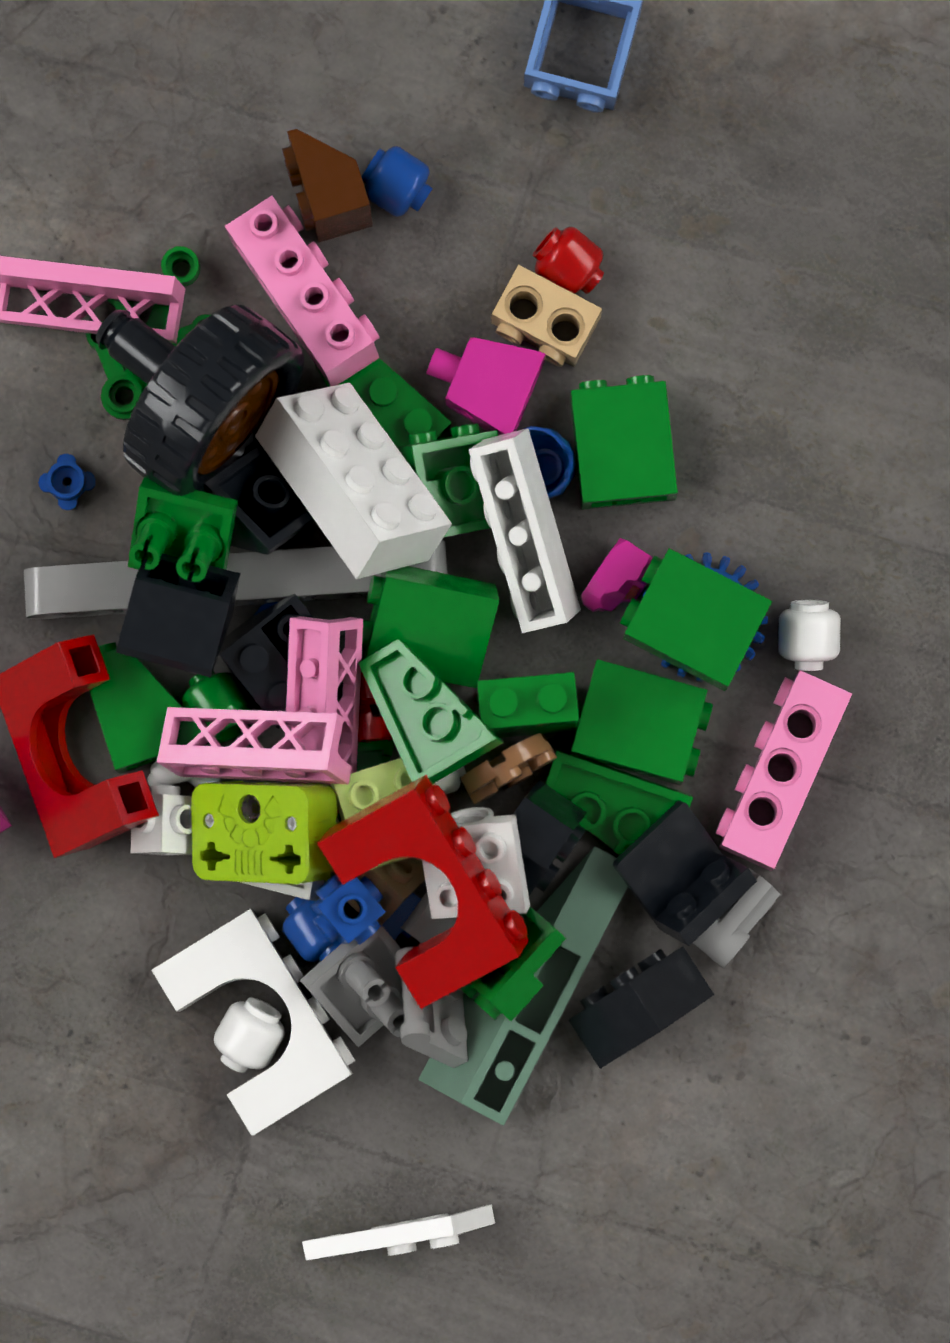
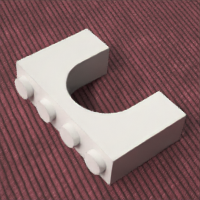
[151,909,355,1136]

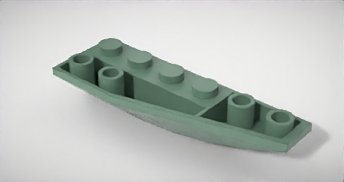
[418,846,628,1126]

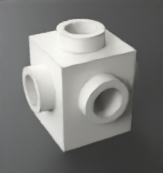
[130,786,192,856]

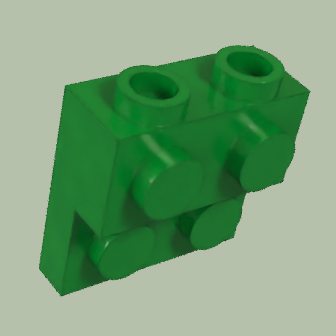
[397,423,498,537]
[460,907,566,1021]

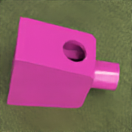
[426,337,545,436]

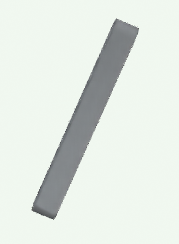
[23,540,448,619]

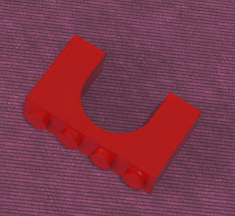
[0,634,159,858]
[317,775,529,1009]

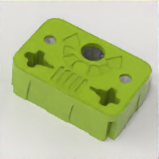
[191,780,337,884]

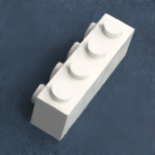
[469,428,581,633]

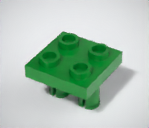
[128,477,238,582]

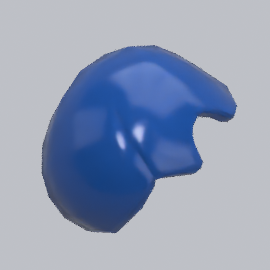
[525,426,576,499]

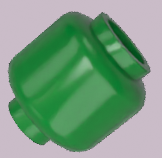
[182,670,252,743]

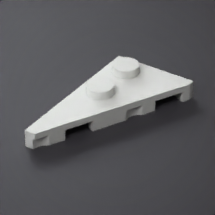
[302,1204,495,1261]

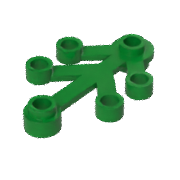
[86,246,210,420]

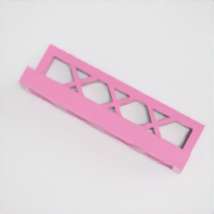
[0,256,186,344]
[283,616,363,813]
[157,707,352,784]

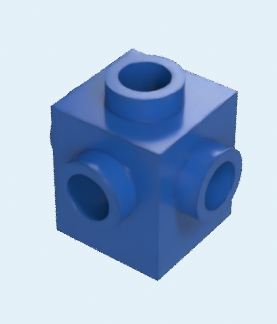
[310,874,386,945]

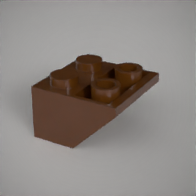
[282,129,373,243]

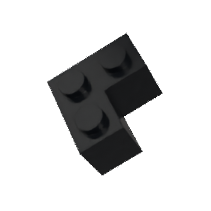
[513,780,587,896]
[569,946,714,1069]

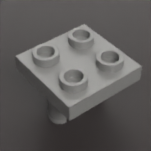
[300,922,405,1047]

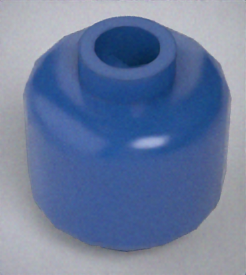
[362,146,433,217]
[282,897,351,962]

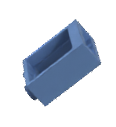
[524,0,643,112]

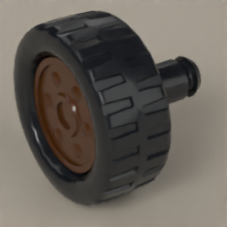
[96,305,304,496]

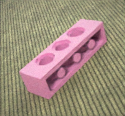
[715,670,852,871]

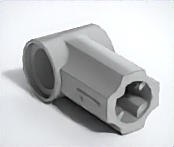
[693,868,780,968]

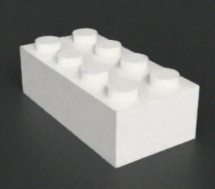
[255,382,452,579]

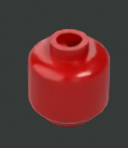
[533,226,604,294]

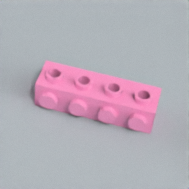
[225,196,380,386]

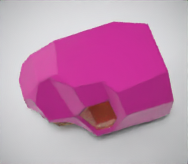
[581,538,653,612]

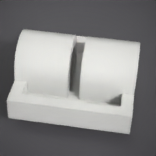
[422,807,530,919]

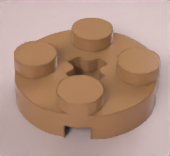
[460,733,557,805]

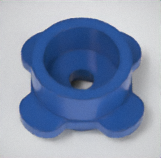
[39,454,96,510]

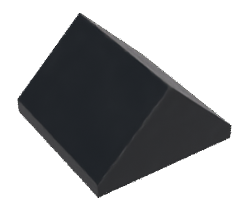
[204,444,315,555]

